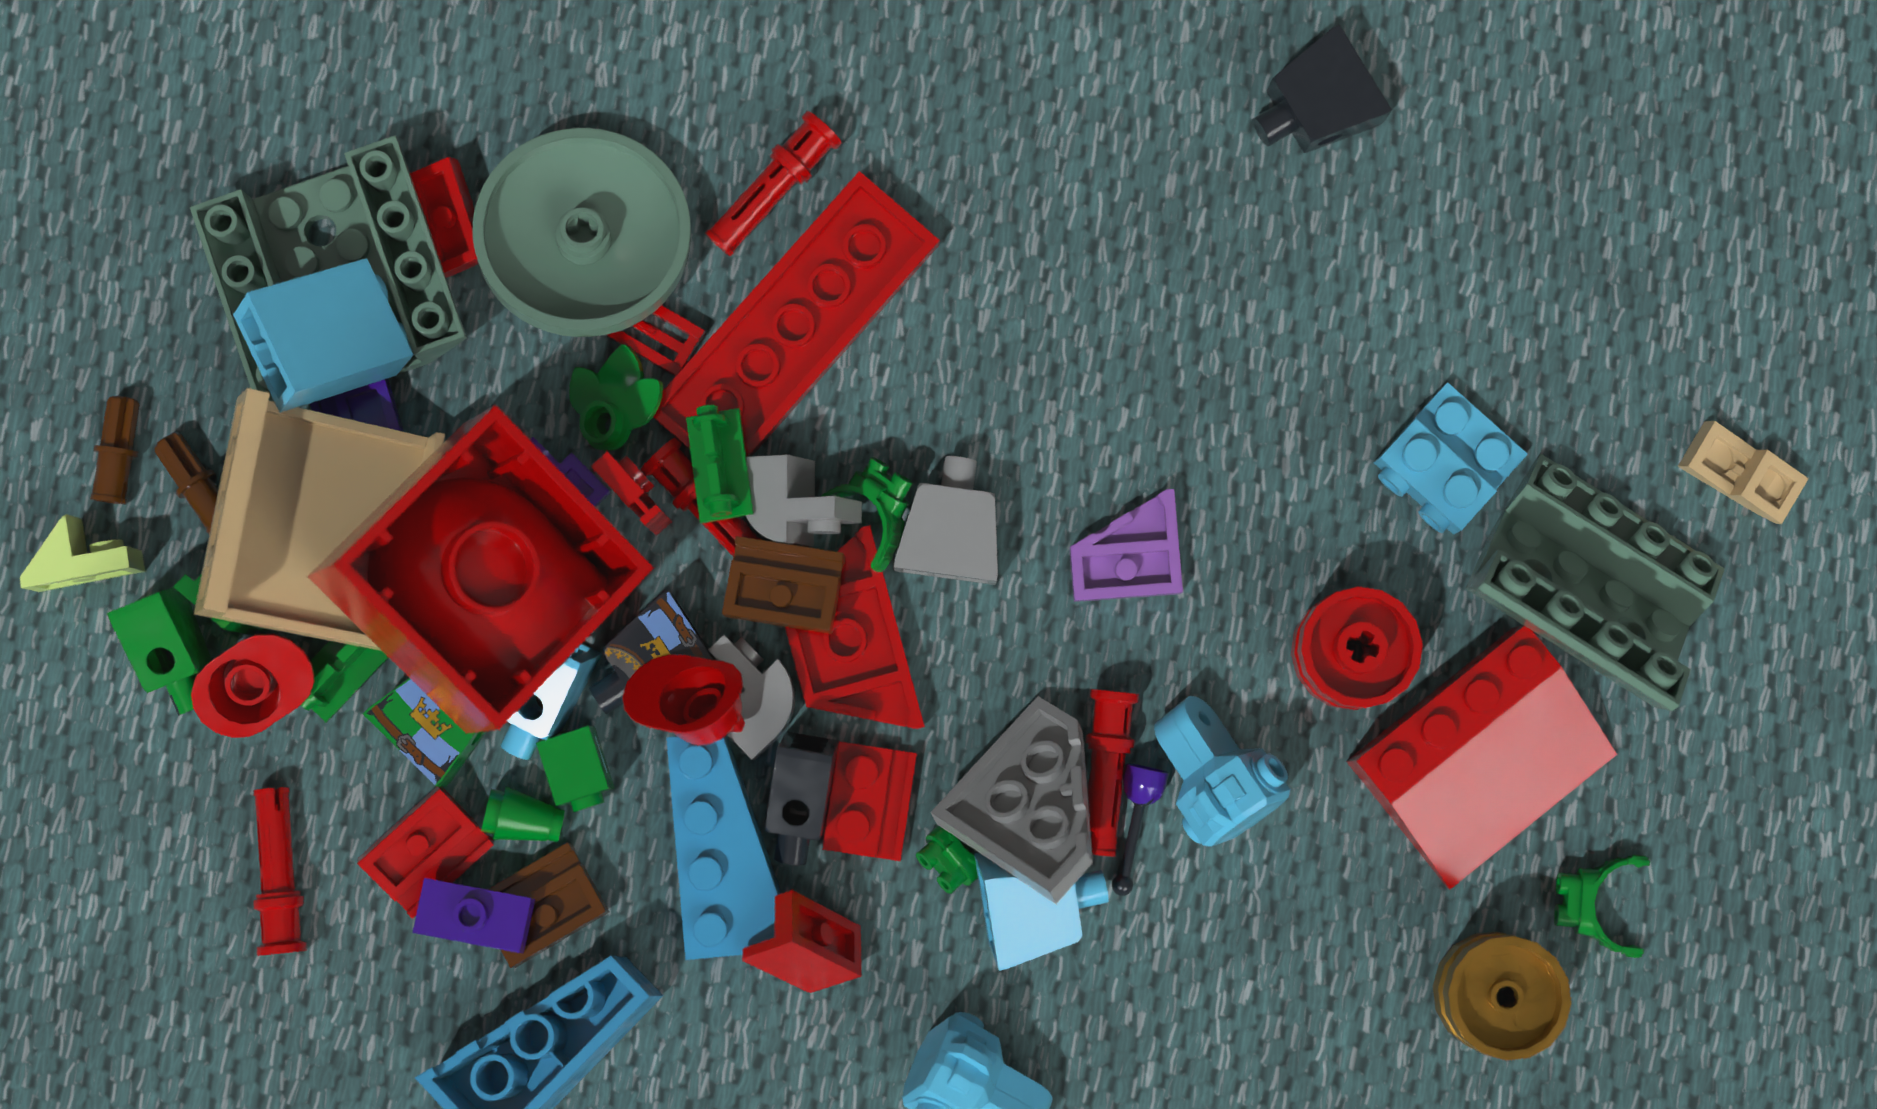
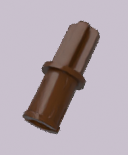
[90,396,140,505]
[154,432,219,536]

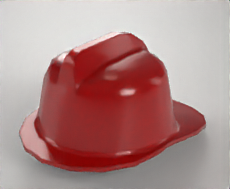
[191,634,315,738]
[622,654,745,746]

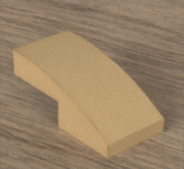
[1678,421,1809,524]

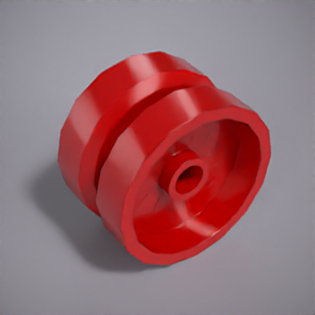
[1291,587,1423,710]

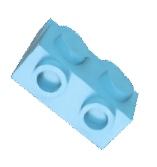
[1373,382,1528,535]

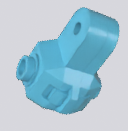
[1154,696,1290,847]
[902,1012,1053,1109]

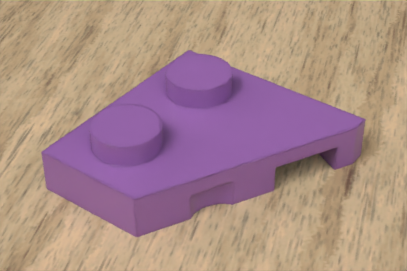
[1069,489,1183,602]

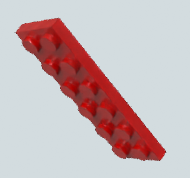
[653,171,940,457]

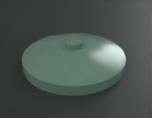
[473,128,691,337]

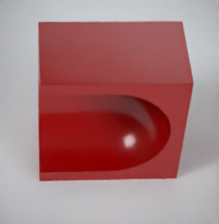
[307,405,654,734]

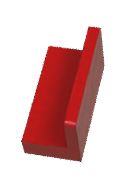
[742,890,862,993]

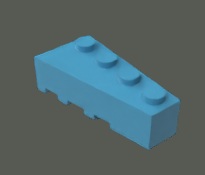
[666,735,782,960]
[415,956,663,1109]

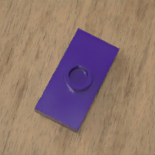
[412,878,535,954]

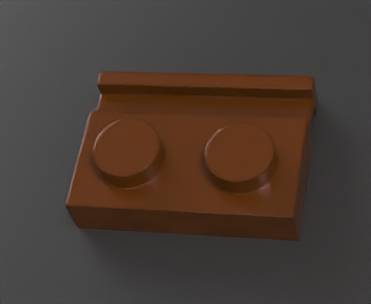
[722,536,846,634]
[488,842,610,968]

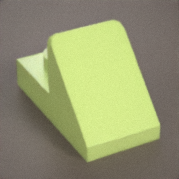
[20,514,145,592]

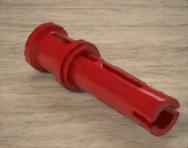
[705,111,842,257]
[641,438,761,557]
[1085,689,1140,857]
[253,787,308,956]

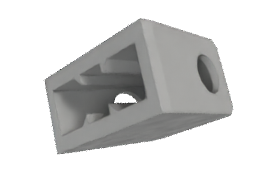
[894,456,998,585]

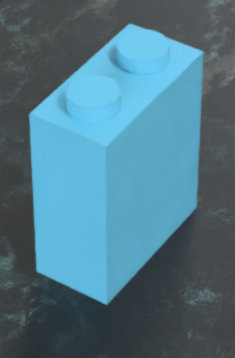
[233,258,414,413]

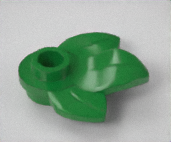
[569,345,663,451]

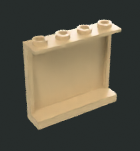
[194,388,445,651]

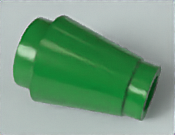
[481,786,565,842]

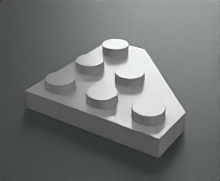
[930,696,1093,904]

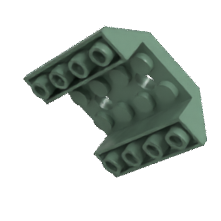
[190,135,467,404]
[1465,454,1725,712]

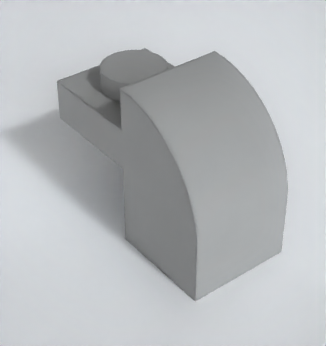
[746,455,862,547]
[708,635,796,760]

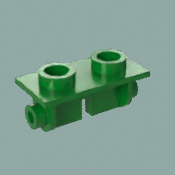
[686,405,754,524]
[301,641,389,723]

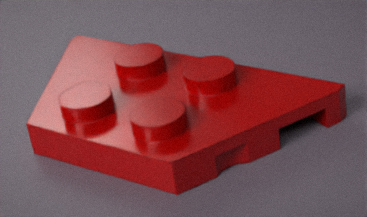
[785,525,925,729]

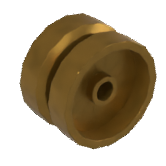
[1433,931,1572,1061]

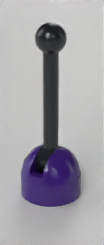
[1112,763,1169,896]

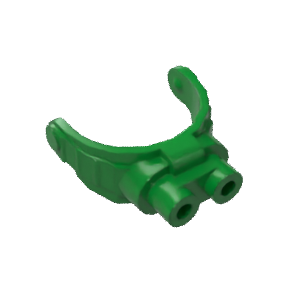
[821,457,913,572]
[916,824,978,894]
[1553,855,1650,958]

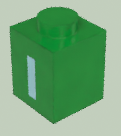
[536,725,615,813]

